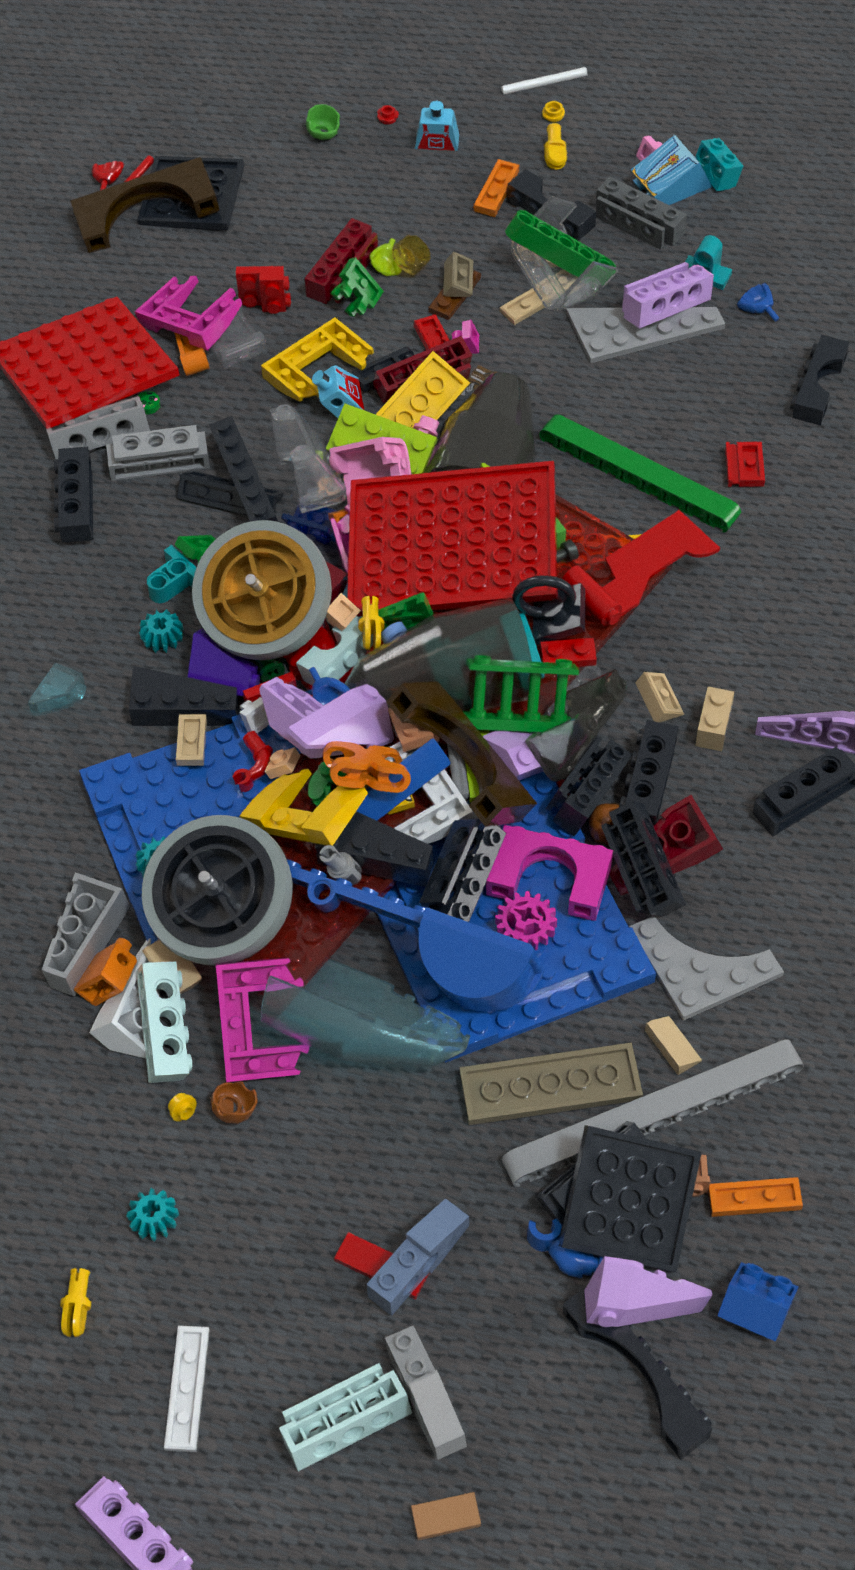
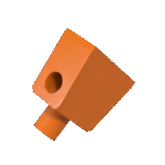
[73,938,137,1006]

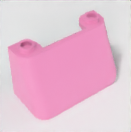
[329,437,411,504]

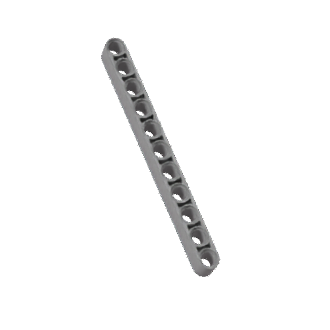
[501,1040,804,1187]

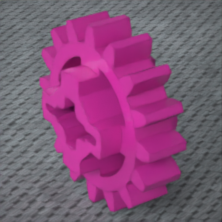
[495,891,557,950]

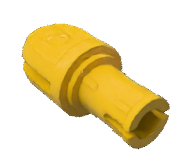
[544,123,567,170]
[358,596,385,651]
[60,1268,91,1337]

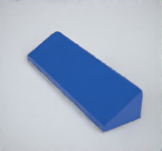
[357,738,451,821]

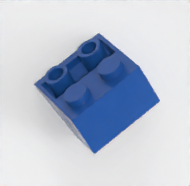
[718,1262,799,1342]

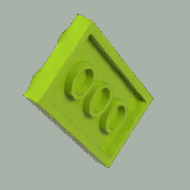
[326,403,438,474]

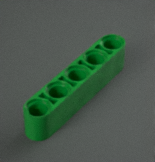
[505,210,616,288]

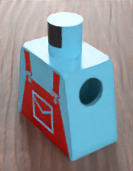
[415,101,459,151]
[312,365,364,418]

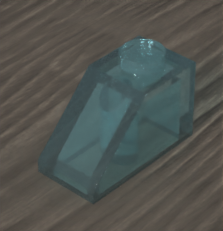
[28,662,86,717]

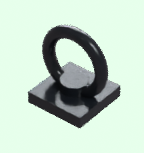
[512,575,585,645]

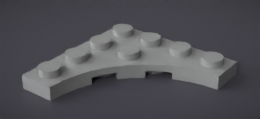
[629,916,784,1021]

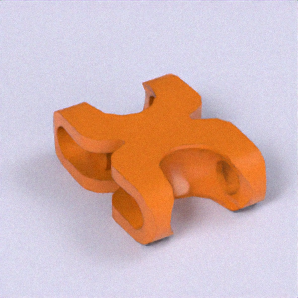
[322,741,411,793]

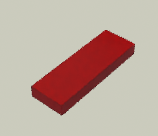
[334,1232,429,1300]

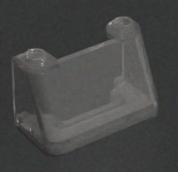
[269,404,347,513]

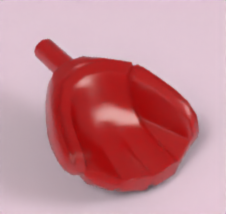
[92,161,124,190]

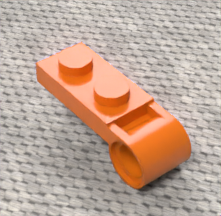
[174,332,210,376]

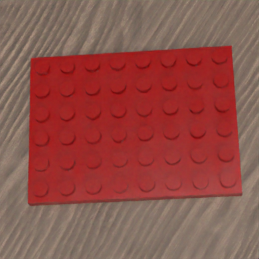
[347,461,557,617]

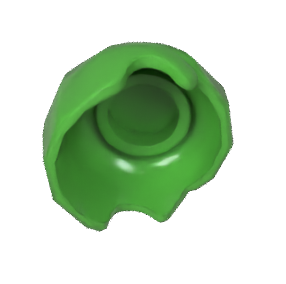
[306,104,340,140]

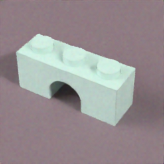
[296,616,373,685]

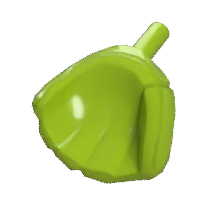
[369,238,403,276]

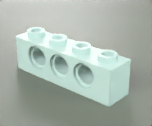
[136,961,192,1083]

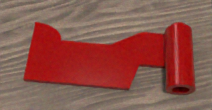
[562,510,720,626]

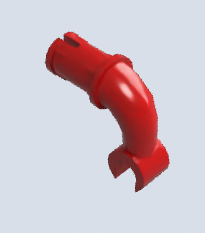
[232,731,273,792]

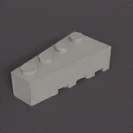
[42,872,130,996]

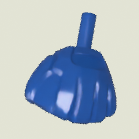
[737,283,779,322]
[309,667,351,706]

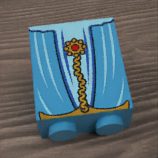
[631,135,712,205]

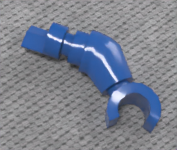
[527,1219,604,1278]

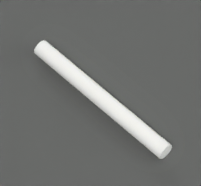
[501,67,587,95]

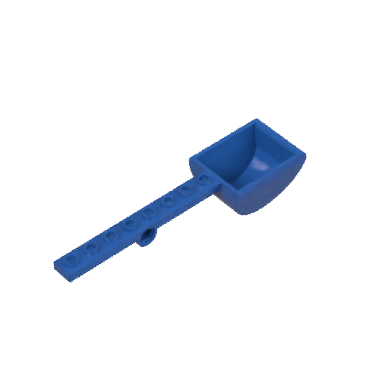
[286,859,544,1012]

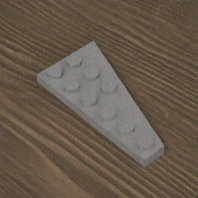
[566,307,725,363]

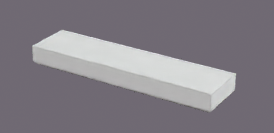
[164,1326,209,1452]

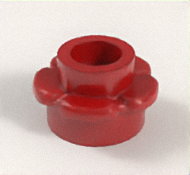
[377,105,399,124]

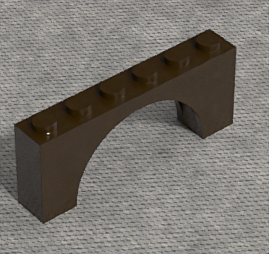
[70,157,220,253]
[386,681,537,827]

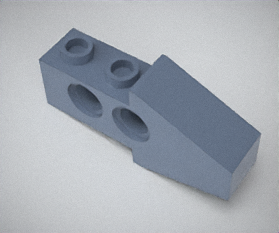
[367,1199,469,1316]

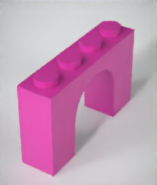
[486,825,613,921]

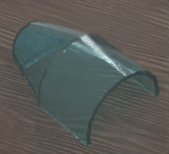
[261,951,470,1066]

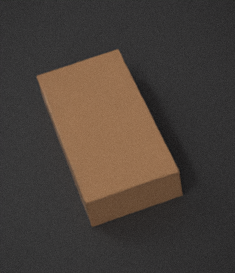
[411,1492,481,1540]

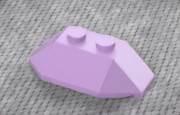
[259,677,343,759]

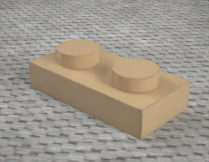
[176,714,207,766]

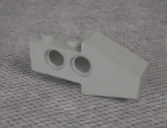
[385,1326,467,1459]

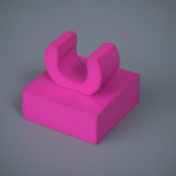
[452,320,480,354]

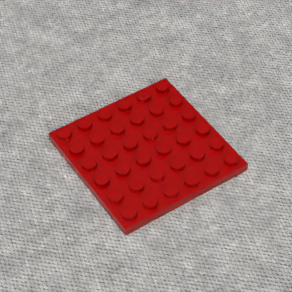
[0,297,180,429]

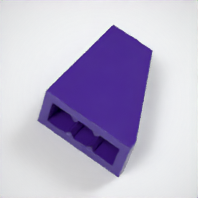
[188,629,260,696]

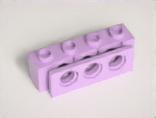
[622,262,714,328]
[75,1477,193,1570]

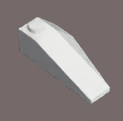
[89,938,160,1058]

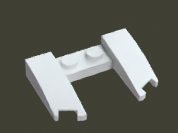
[364,742,475,844]

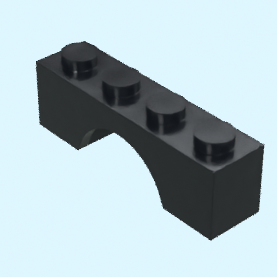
[507,169,596,241]
[790,335,850,426]

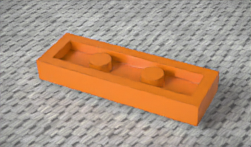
[474,159,519,217]
[708,1177,803,1217]

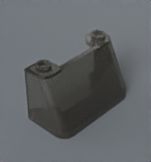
[525,669,627,782]

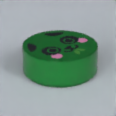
[138,391,161,414]

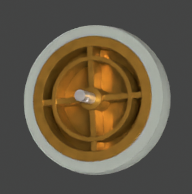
[192,520,332,660]

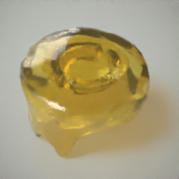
[392,234,431,275]

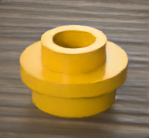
[542,101,565,122]
[168,1093,197,1122]

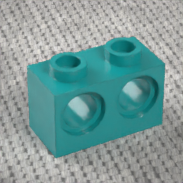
[695,138,744,191]

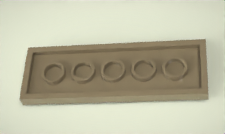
[460,1043,643,1125]

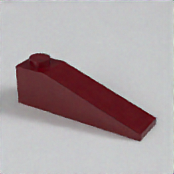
[609,795,724,895]

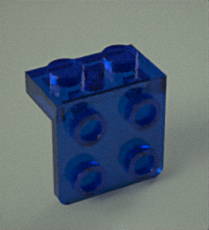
[281,499,337,545]

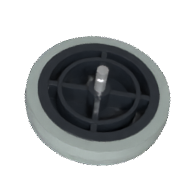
[142,815,293,965]

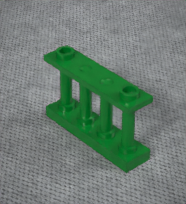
[464,655,579,734]

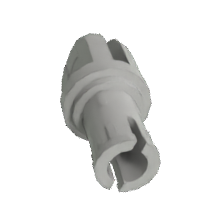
[319,845,362,885]

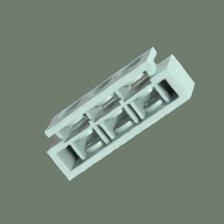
[279,1363,412,1471]

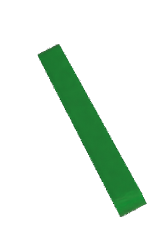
[539,414,741,533]

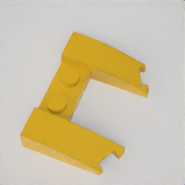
[261,317,374,401]
[240,769,368,846]

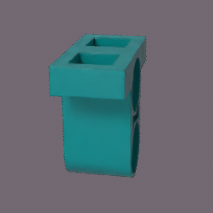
[685,235,732,290]
[147,545,197,603]

